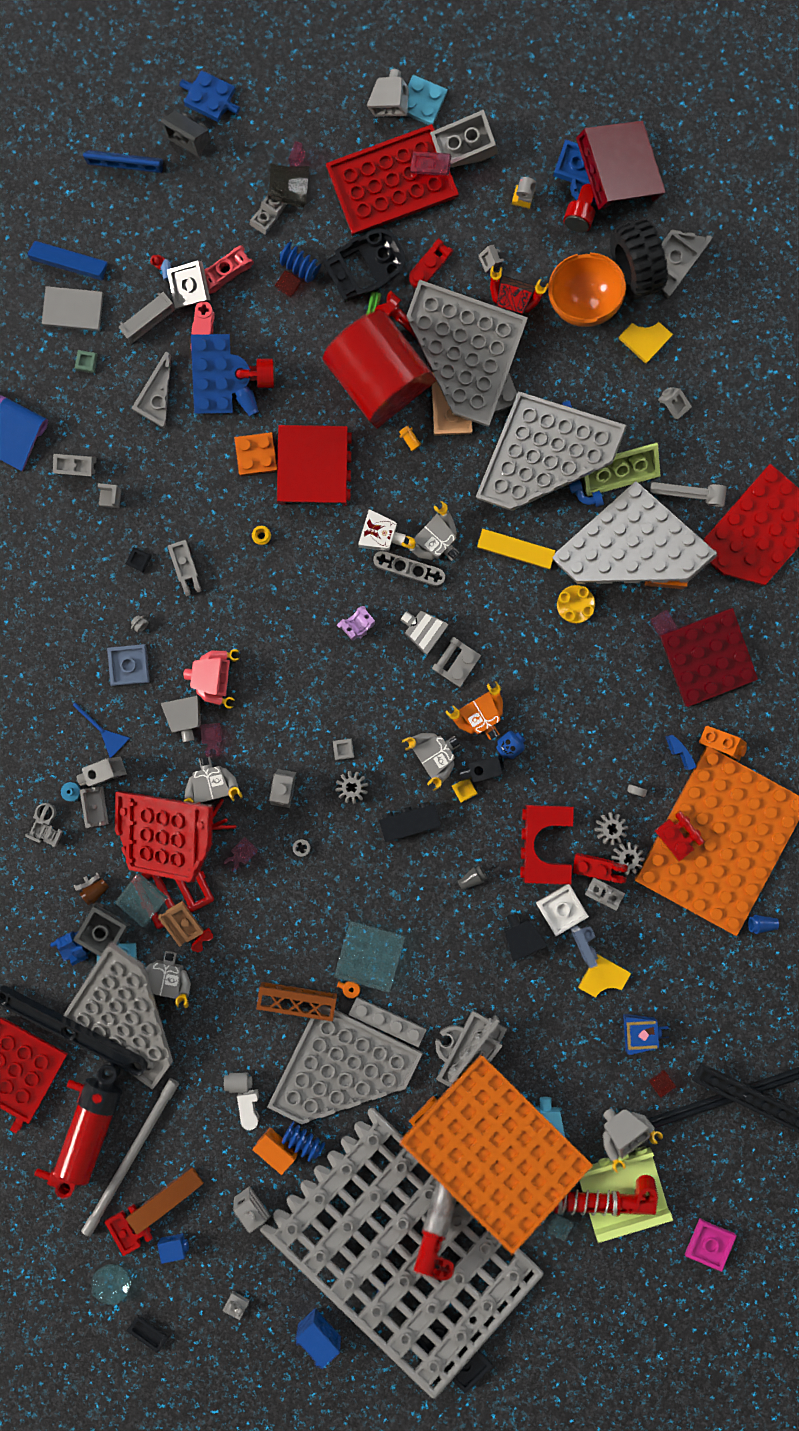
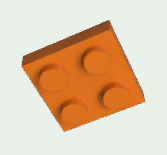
[234,432,278,476]

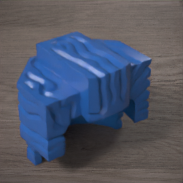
[50,931,88,966]

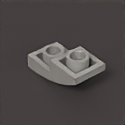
[250,191,287,235]

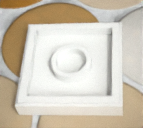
[536,884,589,936]

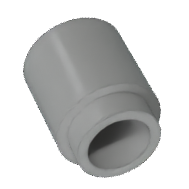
[224,1072,253,1093]

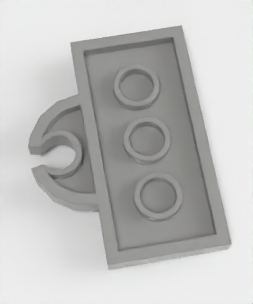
[435,1010,507,1087]

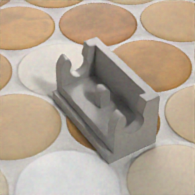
[53,454,96,476]
[80,786,109,828]

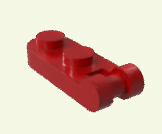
[409,238,454,288]

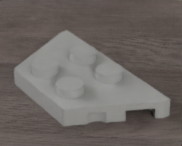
[662,230,712,299]

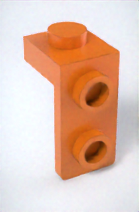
[699,726,747,761]

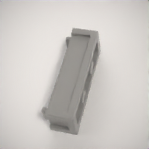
[118,292,176,344]

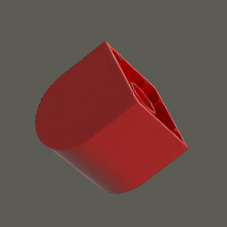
[322,310,436,429]

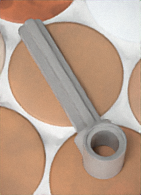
[650,482,727,507]

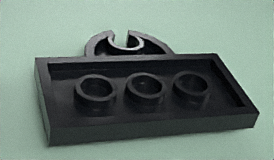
[416,1311,493,1394]

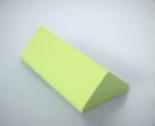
[582,443,660,496]

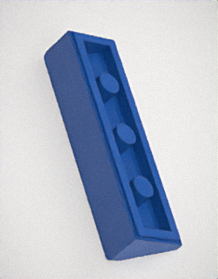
[83,150,163,173]
[27,241,108,281]

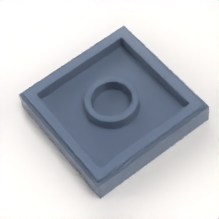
[107,644,150,686]

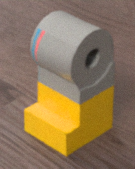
[512,177,536,209]

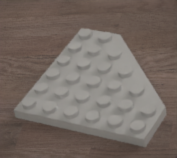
[407,280,528,427]
[476,391,627,511]
[552,481,717,584]
[63,942,173,1090]
[267,1004,423,1124]

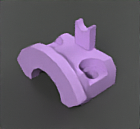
[337,606,375,640]

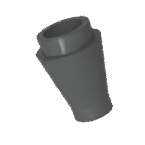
[458,865,487,891]

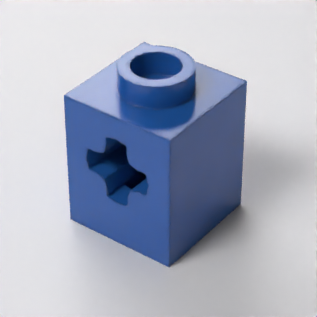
[157,1233,189,1264]

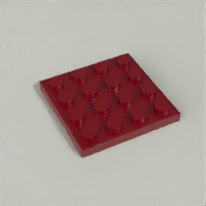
[659,608,758,707]

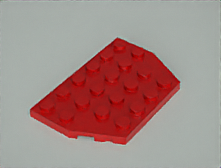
[703,464,799,586]
[115,791,213,882]

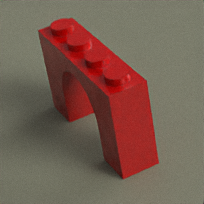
[520,805,574,885]

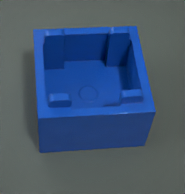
[296,1308,341,1368]

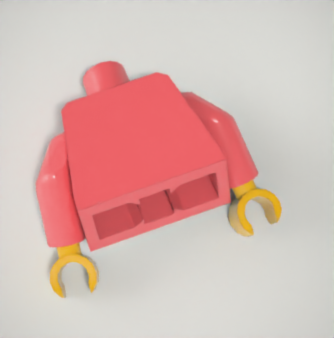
[184,649,240,709]

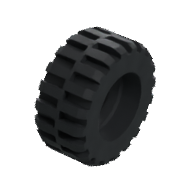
[610,218,668,299]

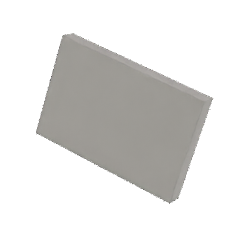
[42,286,104,331]

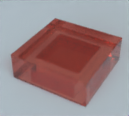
[275,270,301,298]
[648,1070,676,1098]

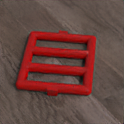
[133,871,214,929]

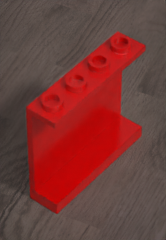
[277,425,352,506]

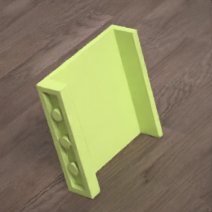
[579,1147,673,1243]

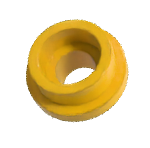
[252,526,271,545]

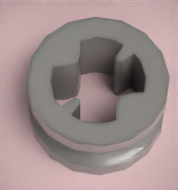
[293,839,311,857]

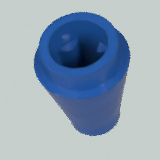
[235,386,259,417]
[748,915,779,934]

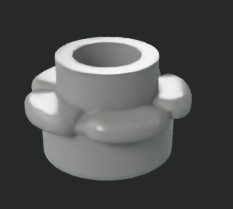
[131,615,149,633]

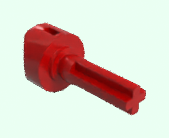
[374,290,416,338]

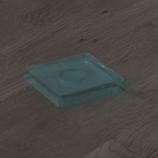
[115,873,168,928]

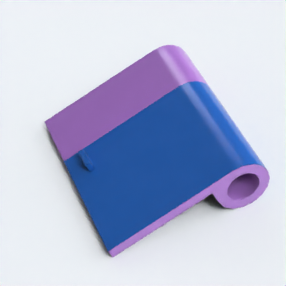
[0,395,48,471]

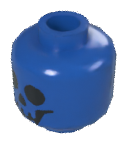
[496,731,526,759]

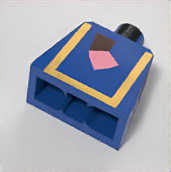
[623,1014,669,1055]

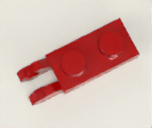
[573,853,628,883]

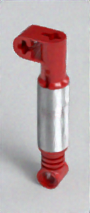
[413,1181,457,1281]

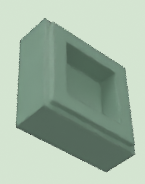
[74,350,98,373]

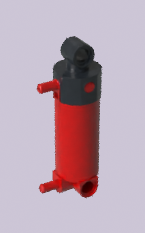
[34,1062,122,1199]

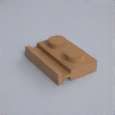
[158,901,203,947]

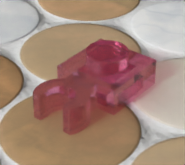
[200,723,222,757]
[224,837,259,872]

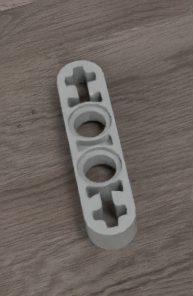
[373,551,445,586]

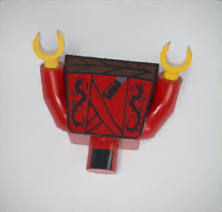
[490,266,549,315]

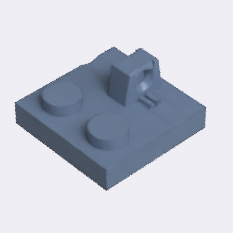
[570,925,598,969]

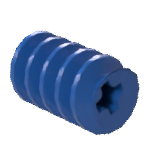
[279,242,322,283]
[282,1121,325,1162]

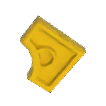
[618,322,673,364]
[578,954,631,998]

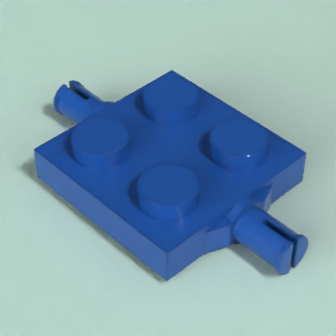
[179,70,240,122]

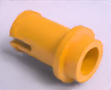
[399,426,421,451]

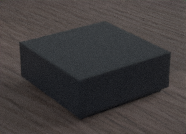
[125,547,151,573]

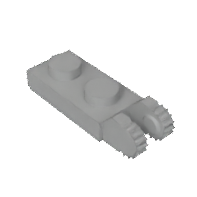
[168,540,202,596]

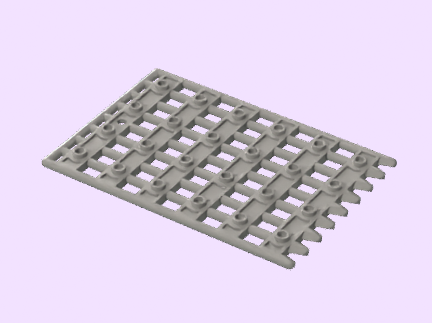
[260,1108,543,1399]

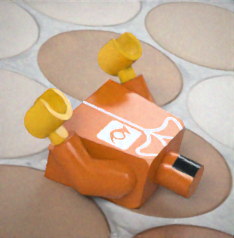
[446,681,503,740]

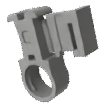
[25,803,64,847]

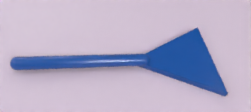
[73,703,130,758]

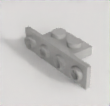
[448,1015,502,1084]

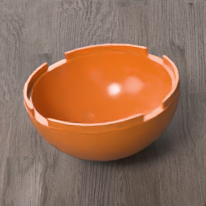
[548,252,626,327]

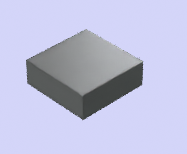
[333,739,354,760]

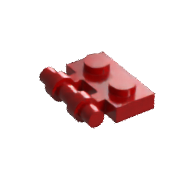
[654,811,705,862]
[105,1204,153,1256]

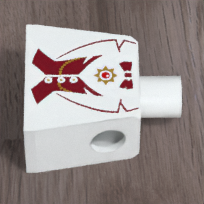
[358,510,406,551]

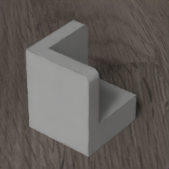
[98,483,121,508]

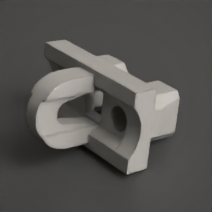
[585,878,625,911]

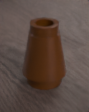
[79,878,109,906]

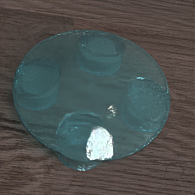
[91,1264,130,1305]

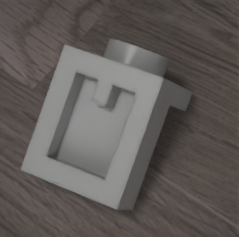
[658,387,692,419]

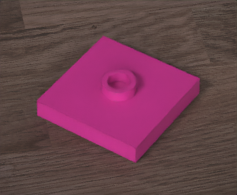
[685,1218,737,1272]

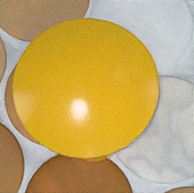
[557,585,595,623]

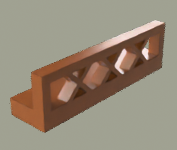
[256,982,337,1021]

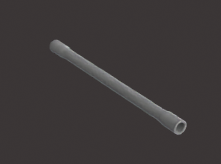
[81,1078,179,1237]

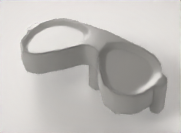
[74,873,100,891]

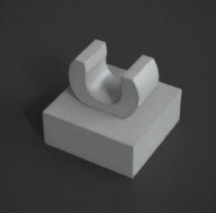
[478,245,504,273]
[223,1291,250,1320]

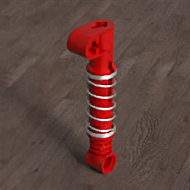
[551,1175,658,1217]

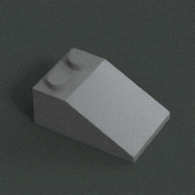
[430,110,499,169]

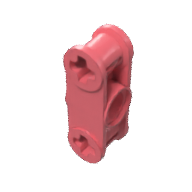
[204,246,254,294]
[190,301,215,347]

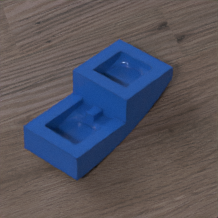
[665,735,696,770]

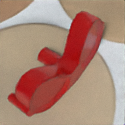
[191,928,213,952]

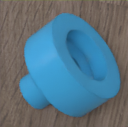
[61,782,81,801]

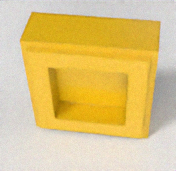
[452,779,477,803]

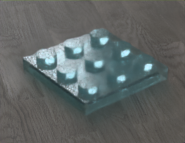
[334,920,405,993]

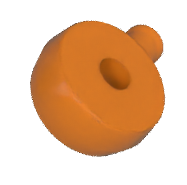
[337,980,361,999]

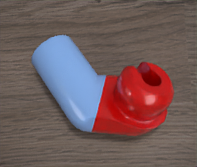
[150,255,171,281]

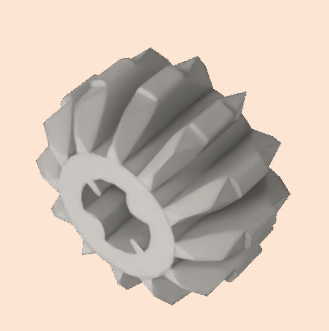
[336,771,368,804]
[595,812,628,845]
[611,842,645,875]

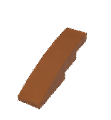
[126,1167,204,1234]

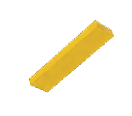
[477,529,555,570]

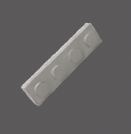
[349,997,426,1047]

